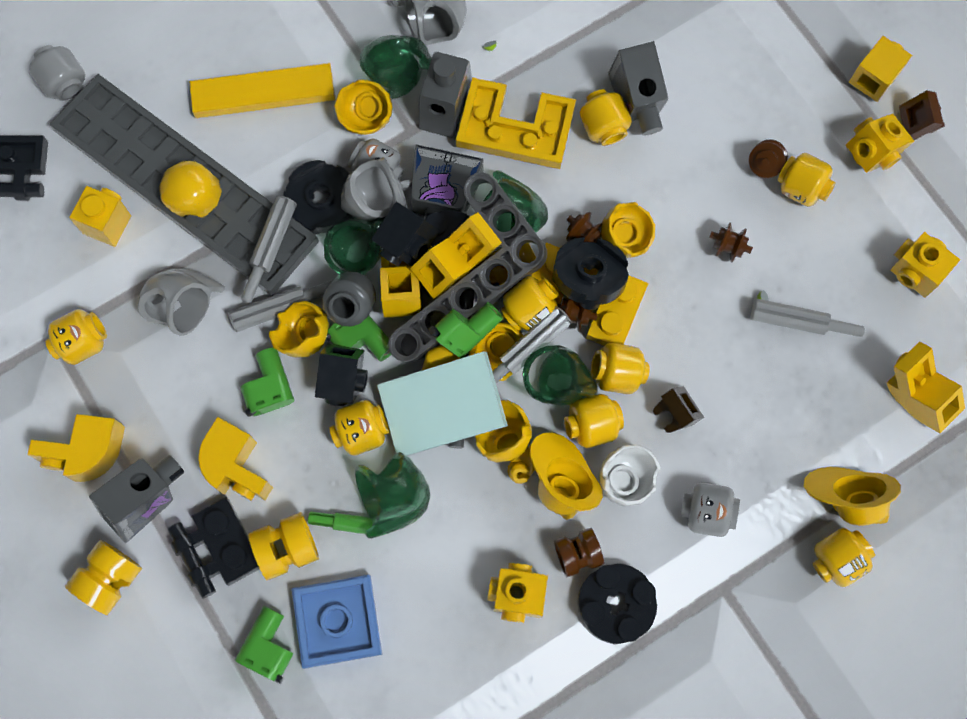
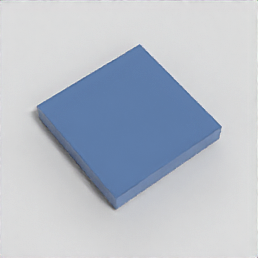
[292,575,383,669]

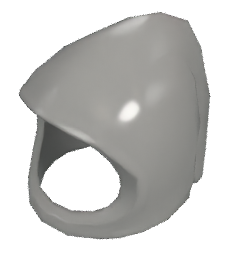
[392,0,467,47]
[341,157,412,221]
[138,268,225,336]

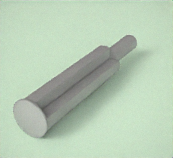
[241,196,297,304]
[229,281,331,332]
[750,298,865,337]
[492,306,572,383]

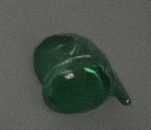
[360,35,432,99]
[475,170,548,232]
[324,217,384,275]
[522,345,599,407]
[355,452,431,539]

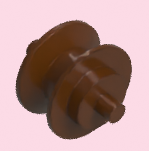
[749,139,788,178]
[566,212,602,243]
[709,222,753,263]
[557,297,598,332]

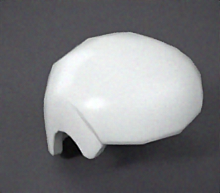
[599,444,660,506]

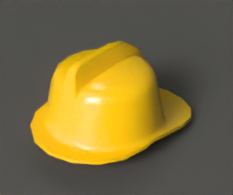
[530,433,603,520]
[804,467,901,526]

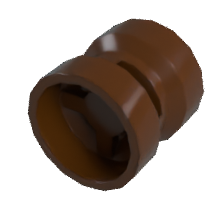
[554,528,604,578]

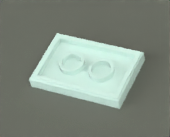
[377,352,508,458]

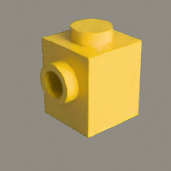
[848,36,913,102]
[69,186,131,247]

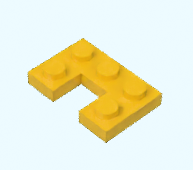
[456,77,576,169]
[532,242,649,346]

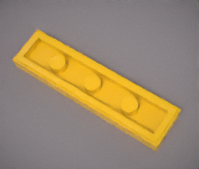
[190,63,336,118]

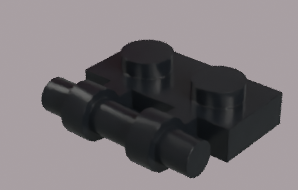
[0,135,48,201]
[167,497,259,599]

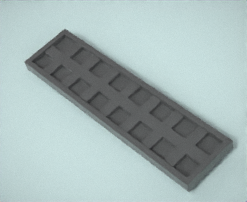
[49,74,319,296]

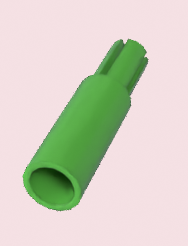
[308,511,380,536]

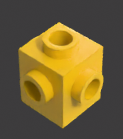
[845,113,914,173]
[890,232,961,298]
[487,563,548,623]

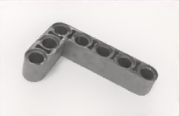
[388,172,547,362]

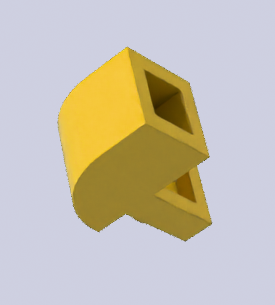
[410,212,502,299]
[380,256,422,318]
[887,341,965,433]
[27,414,125,482]
[199,417,273,501]

